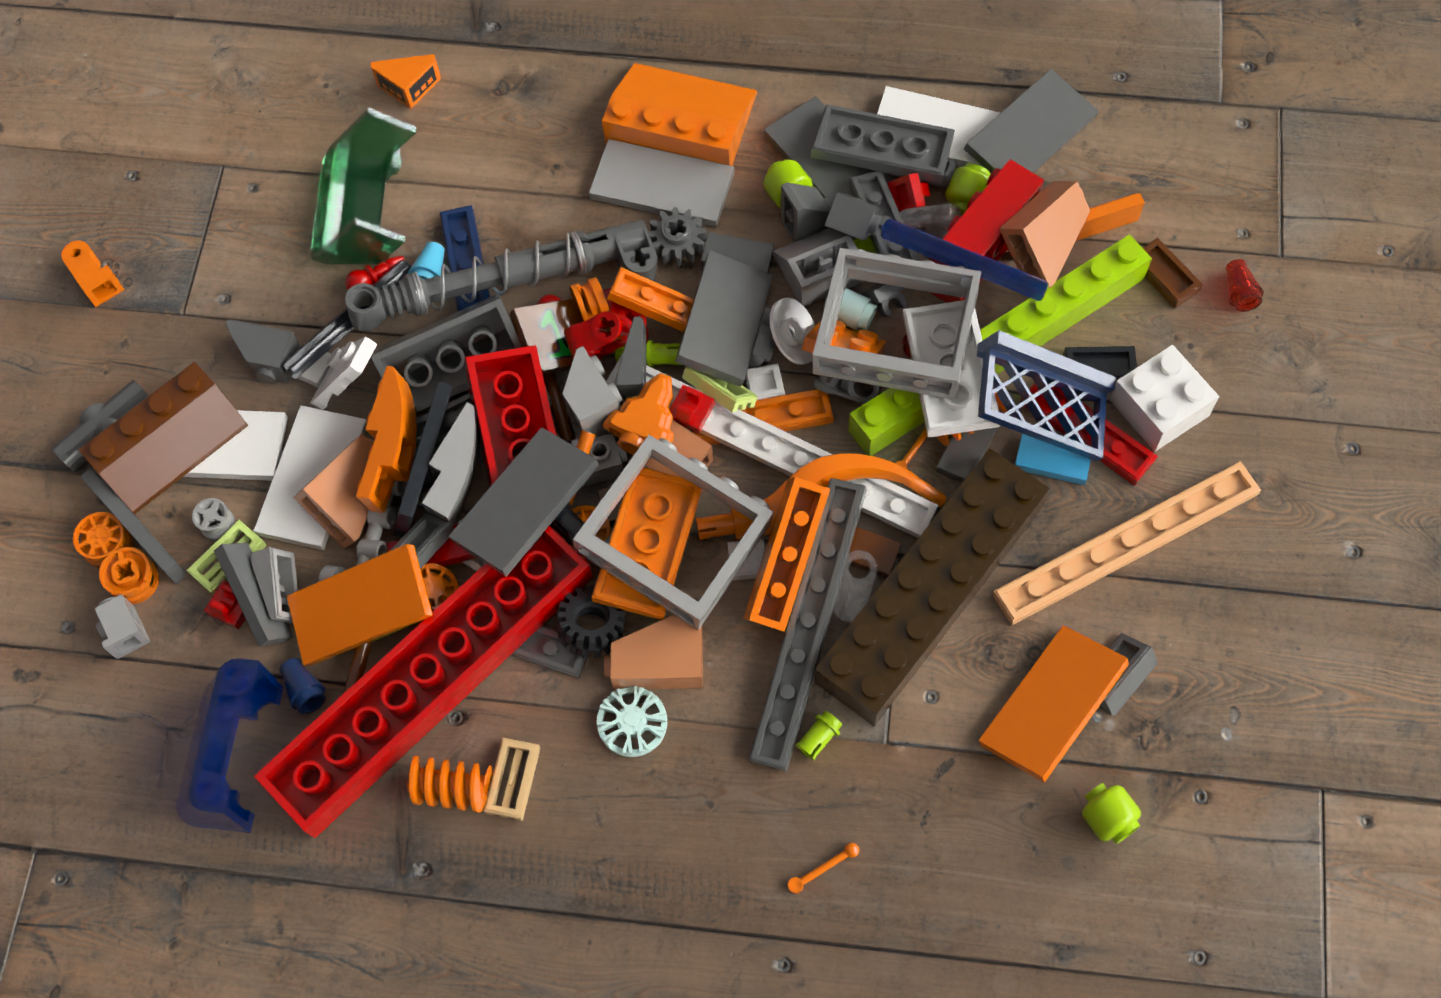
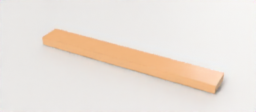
[993,461,1261,625]

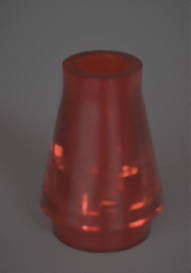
[1225,259,1264,312]

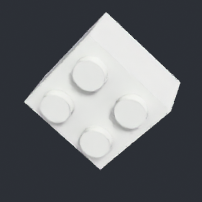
[1110,345,1219,452]

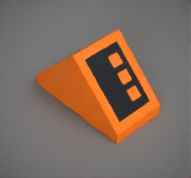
[370,54,441,109]

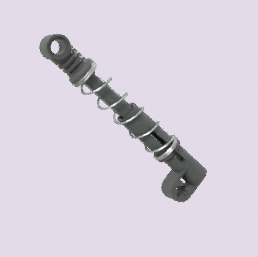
[345,219,657,331]

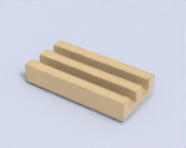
[484,738,541,821]

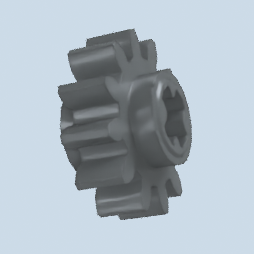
[648,207,707,266]

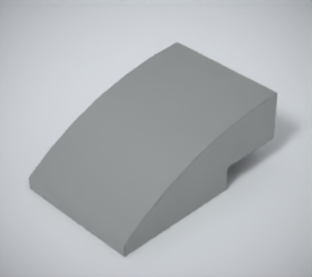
[422,402,478,525]

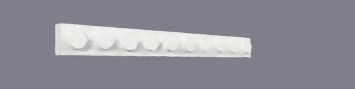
[606,354,938,538]

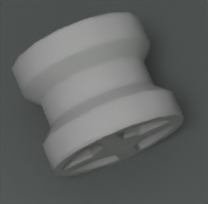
[192,498,236,541]

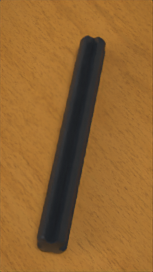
[282,260,411,379]

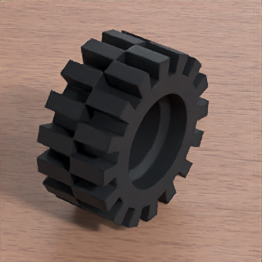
[557,586,625,658]

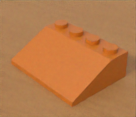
[602,63,757,166]

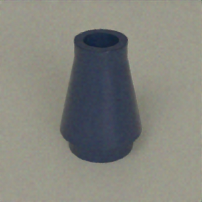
[279,658,326,714]

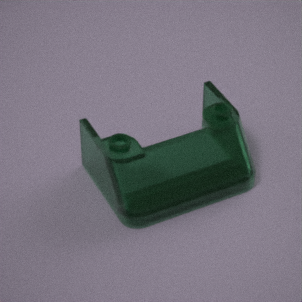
[311,108,417,264]

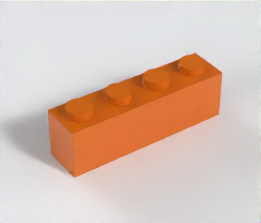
[743,477,830,632]

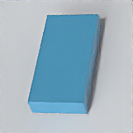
[1015,434,1091,485]

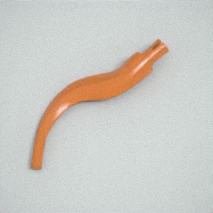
[696,453,947,541]

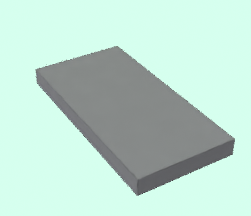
[589,139,734,228]

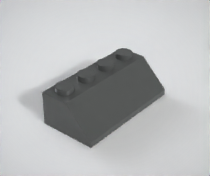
[371,293,521,412]

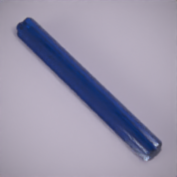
[881,219,1049,301]

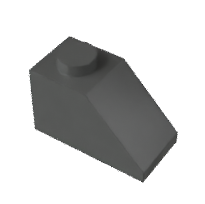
[781,183,832,242]
[825,192,882,240]
[225,319,301,384]

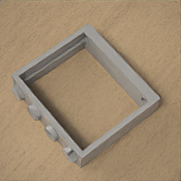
[812,248,981,400]
[573,435,773,630]

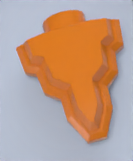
[602,373,674,455]

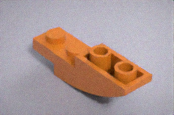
[356,366,417,513]

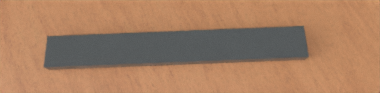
[749,478,867,772]

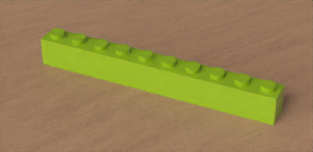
[848,234,1152,456]

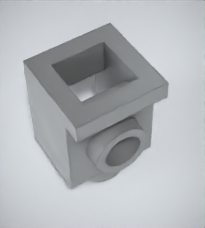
[571,433,628,487]
[94,594,151,659]

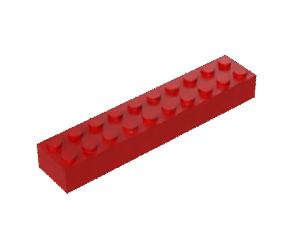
[254,526,593,838]

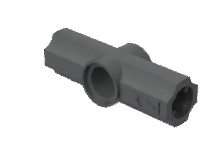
[51,380,149,472]

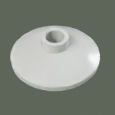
[770,298,815,365]

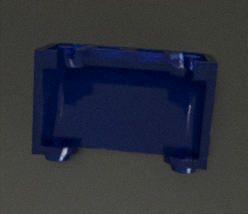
[176,658,283,833]

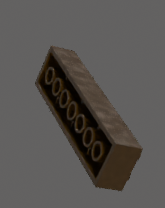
[814,448,1050,727]

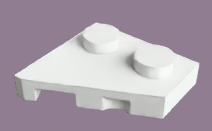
[310,337,377,410]

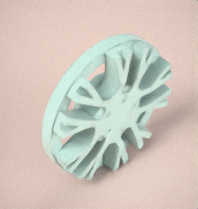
[597,686,667,757]

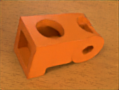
[61,240,125,307]

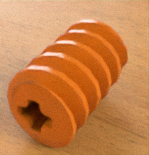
[407,755,492,813]

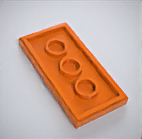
[592,467,703,620]
[286,544,433,666]
[978,625,1129,783]

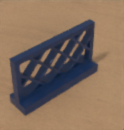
[977,330,1116,461]

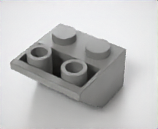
[772,228,863,307]
[563,346,622,438]

